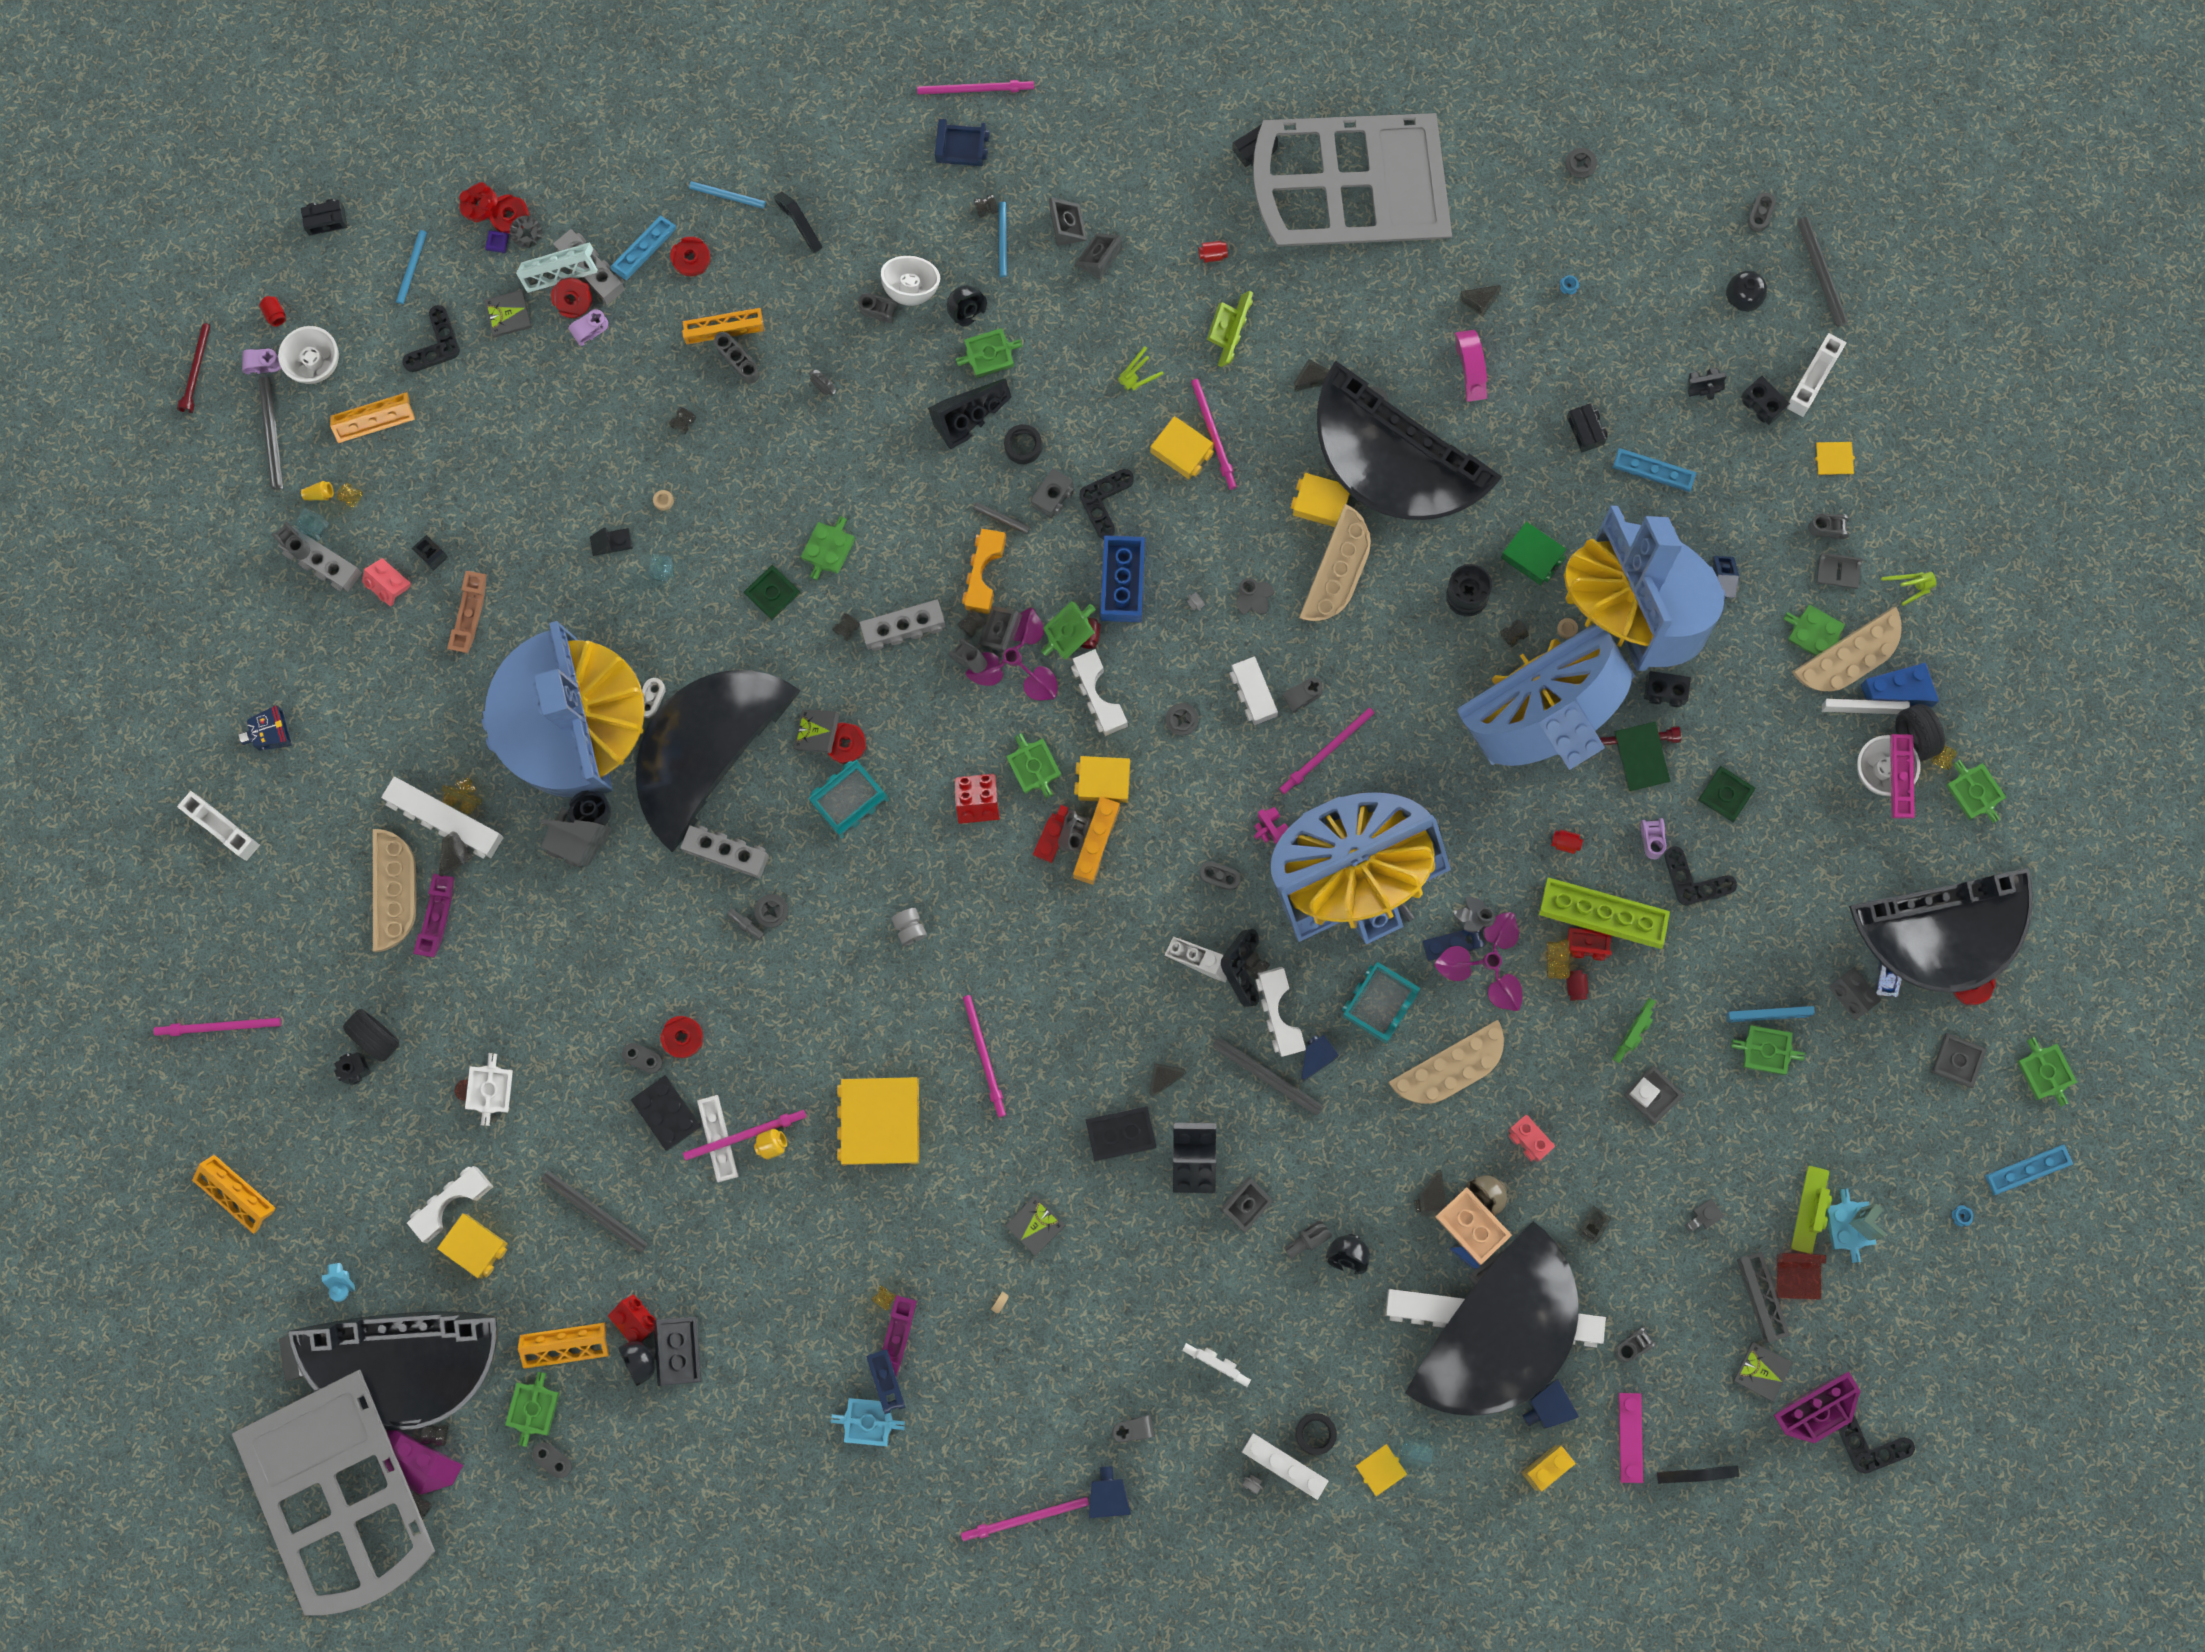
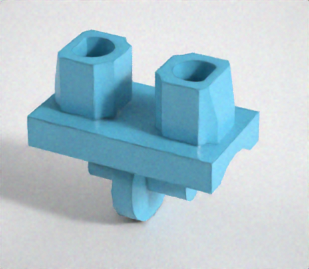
[322,1263,355,1302]

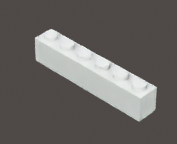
[381,777,504,859]

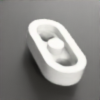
[642,678,665,718]

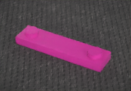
[1890,734,1915,819]
[1618,1393,1643,1483]

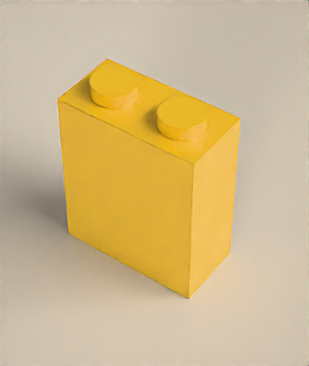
[1150,416,1214,480]
[1290,473,1350,527]
[1074,756,1130,803]
[437,1213,508,1279]
[1521,1445,1576,1492]

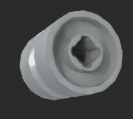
[891,908,927,946]

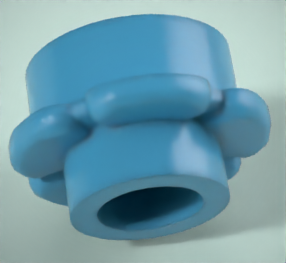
[1559,275,1579,295]
[1952,1205,1973,1227]

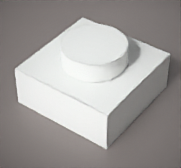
[1629,1077,1660,1108]

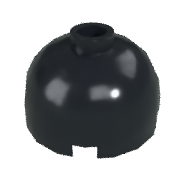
[1726,271,1767,312]
[946,285,987,327]
[568,790,611,825]
[1326,1234,1370,1274]
[618,1341,656,1387]

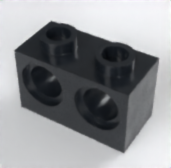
[1741,376,1790,425]
[1644,671,1691,708]

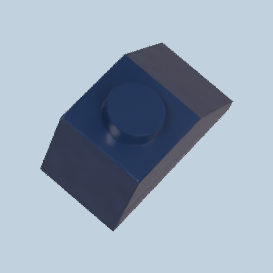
[1713,556,1739,599]
[1301,1035,1339,1082]

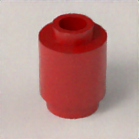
[1198,241,1228,263]
[259,296,286,327]
[1551,829,1583,854]

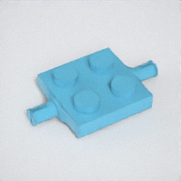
[1826,1189,1876,1263]
[831,1398,905,1446]

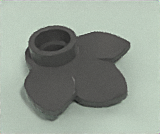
[1236,578,1275,615]
[1453,896,1495,932]

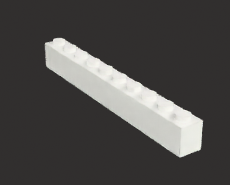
[1385,1289,1606,1348]

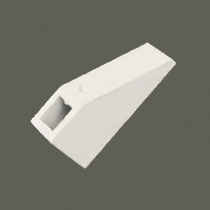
[1165,937,1227,982]

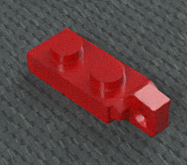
[1033,805,1069,863]

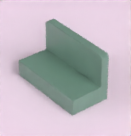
[1849,1204,1886,1240]

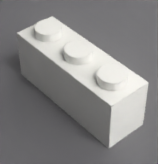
[1229,657,1278,725]

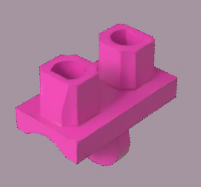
[1254,807,1288,845]

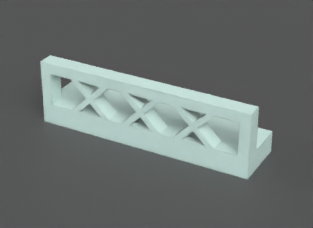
[516,242,598,293]

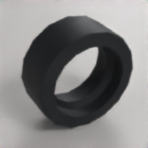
[1004,424,1042,465]
[1295,1413,1337,1455]

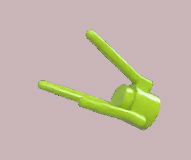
[1117,346,1164,391]
[1881,572,1937,606]

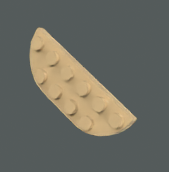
[1299,504,1371,621]
[1792,607,1902,691]
[373,829,416,952]
[1388,1020,1504,1104]

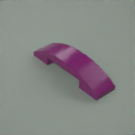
[413,874,454,958]
[882,1295,917,1378]

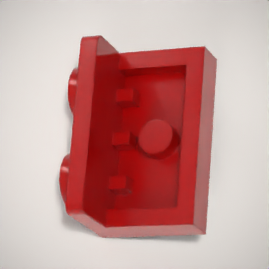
[1566,927,1611,961]
[608,1294,656,1342]

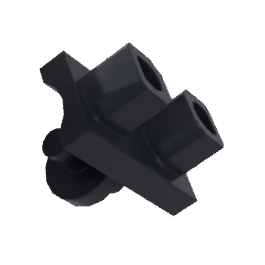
[1688,367,1727,400]

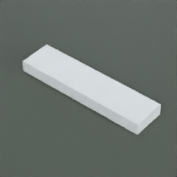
[1822,699,1910,714]
[697,1095,738,1183]

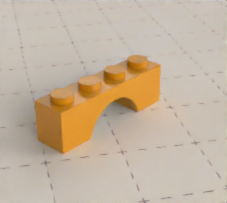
[962,528,1006,614]
[1073,797,1120,885]

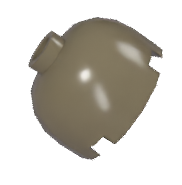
[1466,1175,1507,1216]

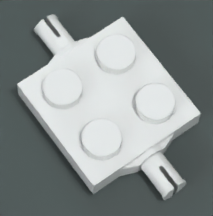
[465,1053,513,1126]
[1182,1343,1251,1387]

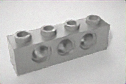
[553,229,625,305]
[278,526,362,592]
[859,599,946,651]
[680,825,769,879]

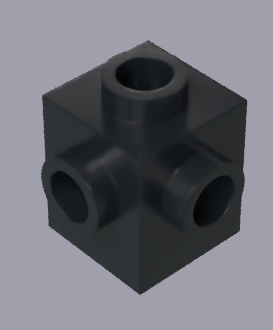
[334,1052,371,1085]

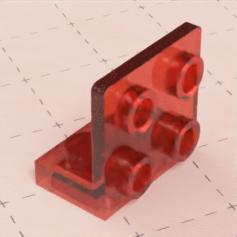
[1777,1253,1826,1300]

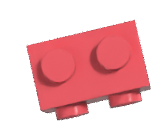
[362,558,411,606]
[1508,1115,1555,1162]

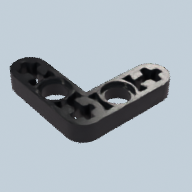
[773,191,822,253]
[402,305,460,372]
[1079,469,1134,540]
[1664,846,1737,906]
[1221,929,1259,1007]
[1838,1416,1915,1473]
[1657,1465,1740,1484]

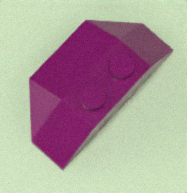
[1773,1371,1861,1443]
[382,1430,463,1495]

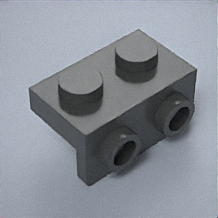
[1829,967,1881,1020]

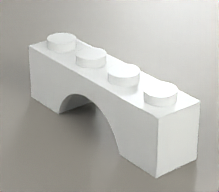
[1787,333,1847,417]
[1071,650,1128,736]
[177,791,260,861]
[1255,967,1306,1057]
[407,1166,493,1243]
[1242,1433,1328,1500]

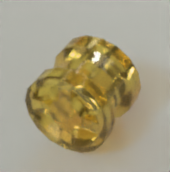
[337,483,363,508]
[1931,746,1957,770]
[871,1285,896,1311]

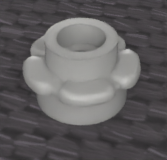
[1187,592,1205,611]
[1242,1475,1263,1495]

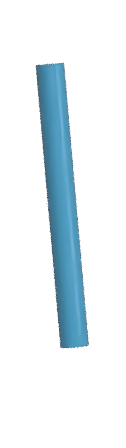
[689,181,766,209]
[998,202,1007,277]
[396,230,427,304]

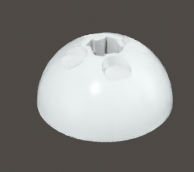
[881,256,940,306]
[278,326,339,384]
[1857,735,1920,796]

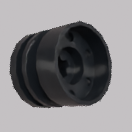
[1446,564,1492,617]

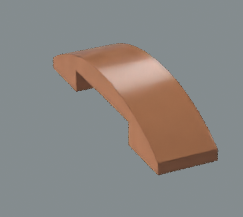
[447,571,486,653]

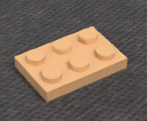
[1435,1187,1512,1265]

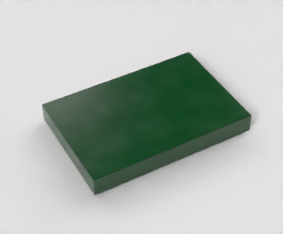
[1614,721,1671,792]

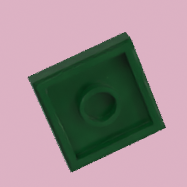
[743,565,801,620]
[1698,765,1756,822]

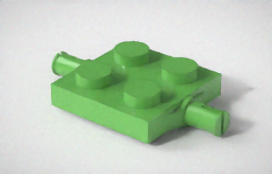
[955,328,1023,378]
[801,516,855,580]
[1041,601,1096,659]
[1783,604,1845,656]
[1006,733,1062,799]
[1946,760,2006,823]
[1612,998,1656,1063]
[1731,1025,1805,1075]
[2017,1037,2077,1107]
[505,1372,560,1447]

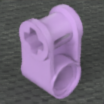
[568,309,608,346]
[242,348,281,374]
[1640,818,1666,859]

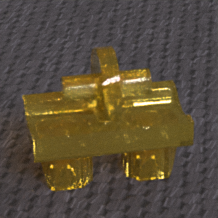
[441,778,483,814]
[1545,939,1569,979]

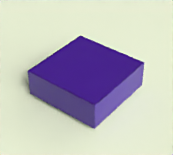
[485,230,509,253]

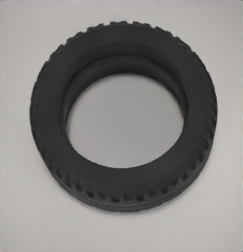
[1895,704,1945,761]
[343,1009,399,1062]

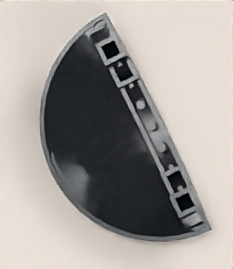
[1317,360,1502,520]
[636,670,801,852]
[1849,868,2033,992]
[1405,1221,1579,1416]
[288,1311,497,1430]

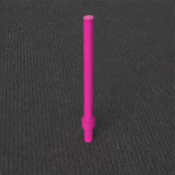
[917,80,1034,95]
[1191,379,1237,490]
[1279,708,1375,794]
[963,995,1006,1118]
[153,1018,281,1036]
[683,1110,807,1161]
[961,1497,1089,1541]

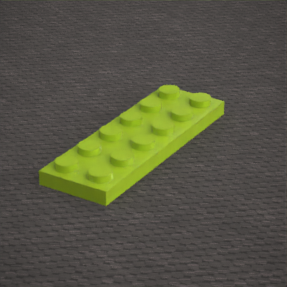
[1539,877,1670,949]

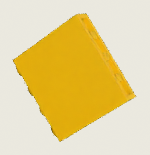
[837,1077,919,1166]

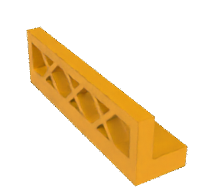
[682,308,764,345]
[330,392,415,443]
[192,1155,276,1234]
[518,1323,609,1369]

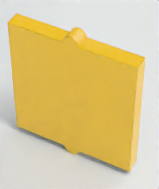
[1815,442,1855,475]
[1356,1444,1407,1496]

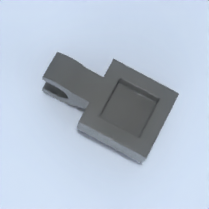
[1685,1199,1724,1232]

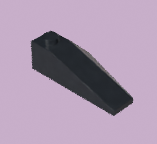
[928,379,1012,449]

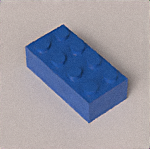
[1101,536,1145,622]

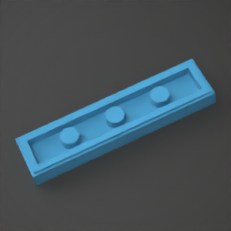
[611,215,676,280]
[1612,448,1697,492]
[1725,1006,1815,1023]
[1985,1144,2073,1196]

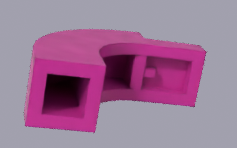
[1455,330,1487,402]

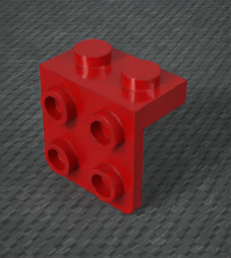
[955,774,1000,824]

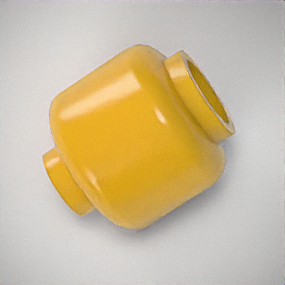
[754,1128,787,1160]

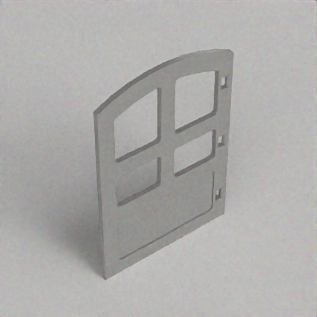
[1253,113,1452,247]
[232,1370,435,1615]

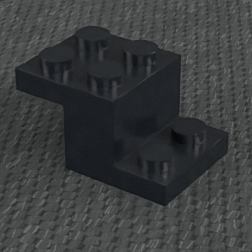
[1173,1123,1216,1193]

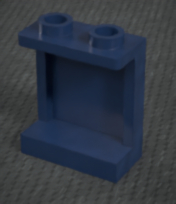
[935,119,990,166]

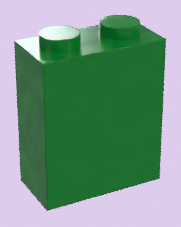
[1501,521,1566,586]

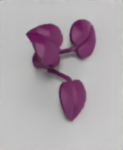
[965,608,1058,701]
[1434,912,1523,1011]

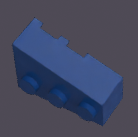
[1861,663,1939,707]

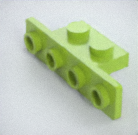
[1206,291,1253,367]
[1791,1166,1832,1254]

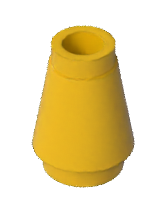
[301,481,334,501]

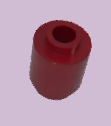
[1080,618,1101,649]
[1566,970,1589,1001]

